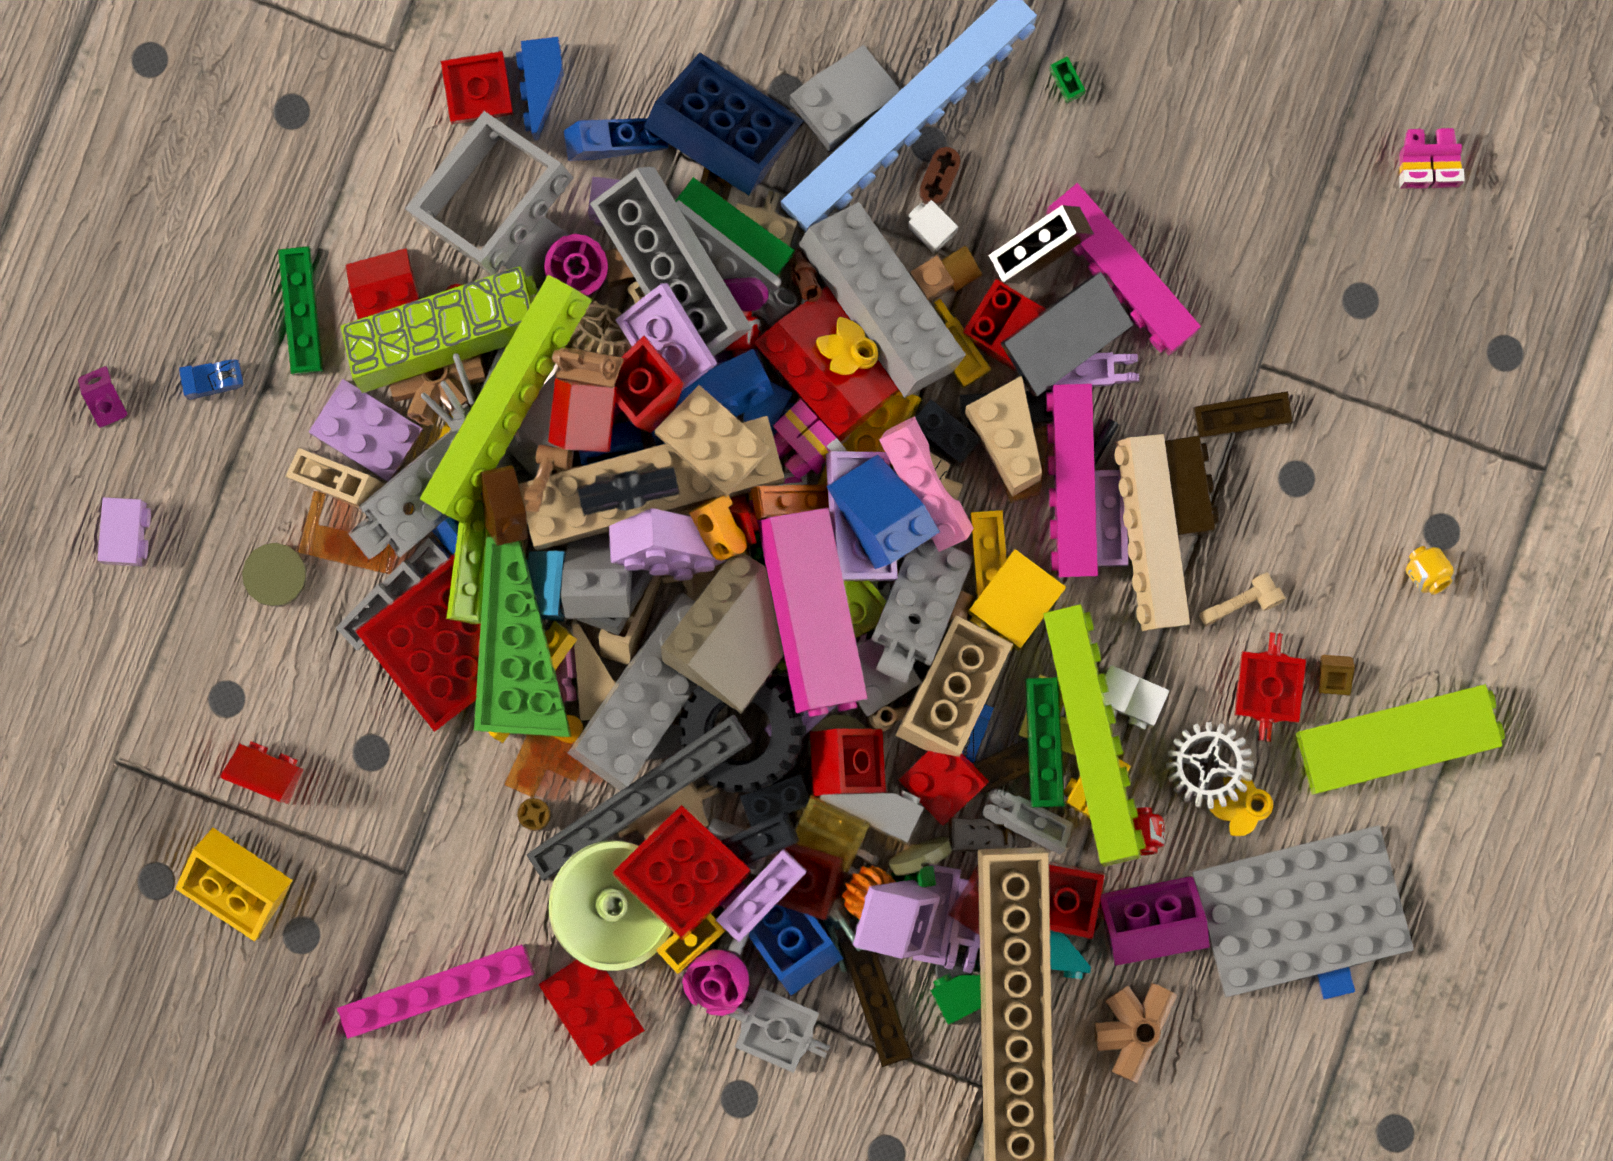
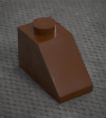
[481,465,528,546]

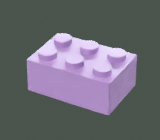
[609,508,727,581]

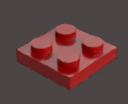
[441,51,513,125]
[899,751,989,826]

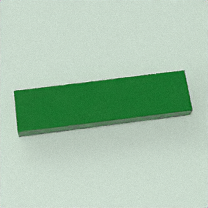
[675,177,795,276]
[278,246,324,376]
[1025,677,1065,808]

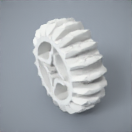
[1166,722,1254,809]

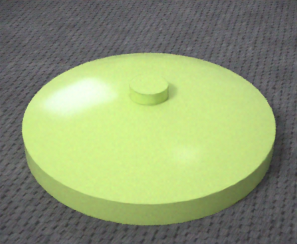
[549,840,671,971]

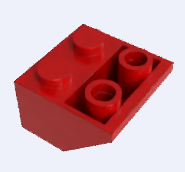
[963,279,1046,371]

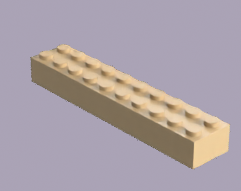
[978,847,1054,1161]

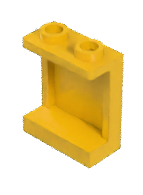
[968,549,1066,651]

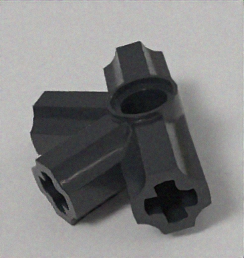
[577,463,680,516]

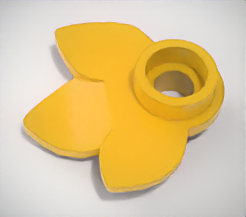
[816,317,878,375]
[1209,776,1273,836]

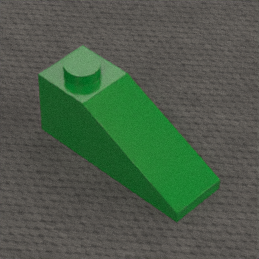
[930,973,981,1025]

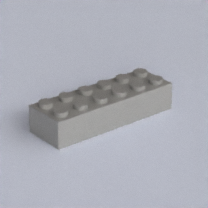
[590,167,752,357]
[799,202,966,398]
[568,593,697,790]

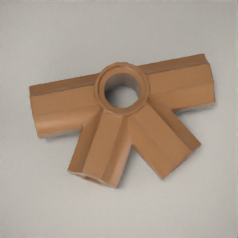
[389,354,488,426]
[1094,983,1177,1084]

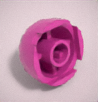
[544,234,608,296]
[682,949,750,1016]

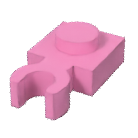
[555,646,577,703]

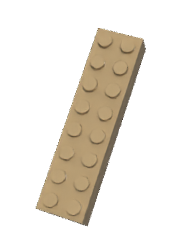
[518,416,785,551]

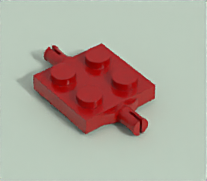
[1234,632,1306,742]

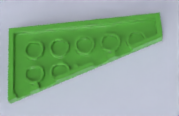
[474,537,572,737]

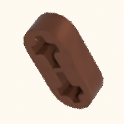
[919,147,960,206]

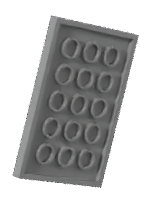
[1192,825,1414,998]

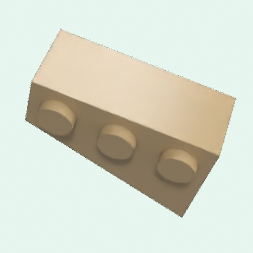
[965,376,1042,497]

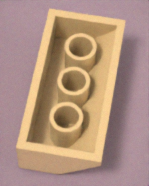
[896,615,1013,756]

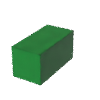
[1049,56,1086,103]
[891,866,936,888]

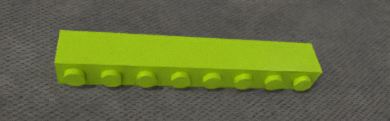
[420,274,592,524]
[1043,604,1145,867]

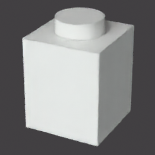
[908,200,958,254]

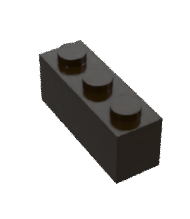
[989,205,1094,284]
[1165,435,1219,538]

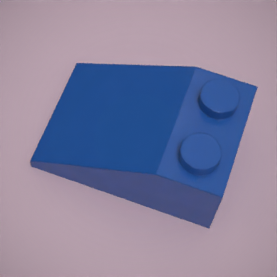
[826,454,940,570]
[748,887,843,996]

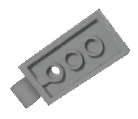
[676,201,797,327]
[349,430,458,559]
[871,538,974,683]

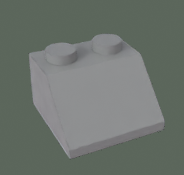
[500,203,569,291]

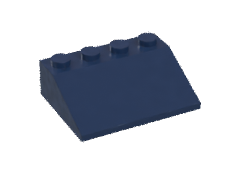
[644,52,804,196]

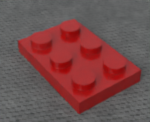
[538,959,645,1066]

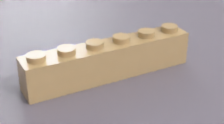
[1115,434,1190,631]

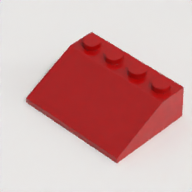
[754,286,900,443]

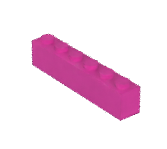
[1047,183,1201,356]
[1046,384,1098,577]
[337,944,535,1039]

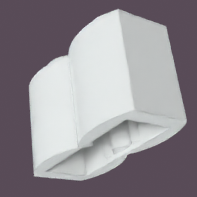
[1103,665,1169,730]

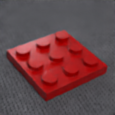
[613,805,751,941]

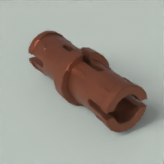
[788,248,822,302]

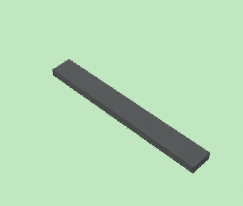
[526,715,752,881]

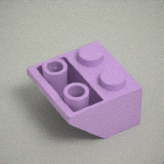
[853,880,940,959]

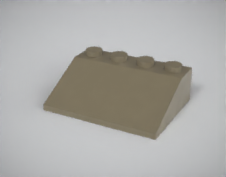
[661,553,785,714]

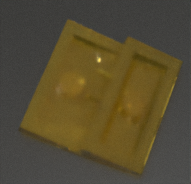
[791,795,871,873]

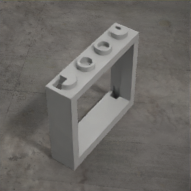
[405,111,574,275]

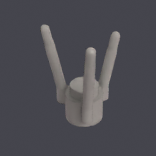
[421,353,476,432]

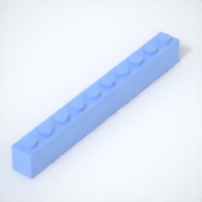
[781,0,1037,233]

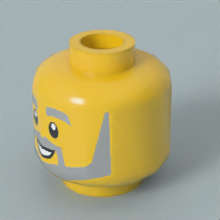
[1406,546,1454,595]

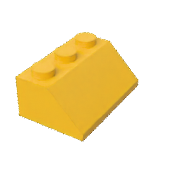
[175,828,293,942]

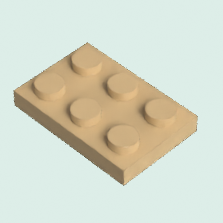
[655,385,771,497]

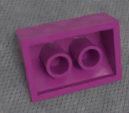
[1100,876,1210,966]

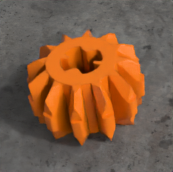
[842,865,896,920]

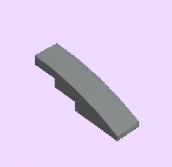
[336,536,451,651]

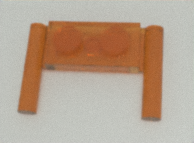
[298,491,406,575]

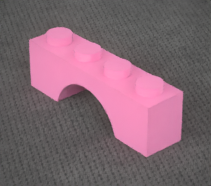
[879,417,974,552]

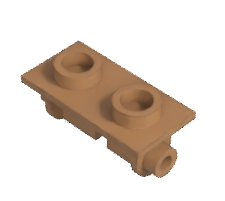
[552,347,624,388]

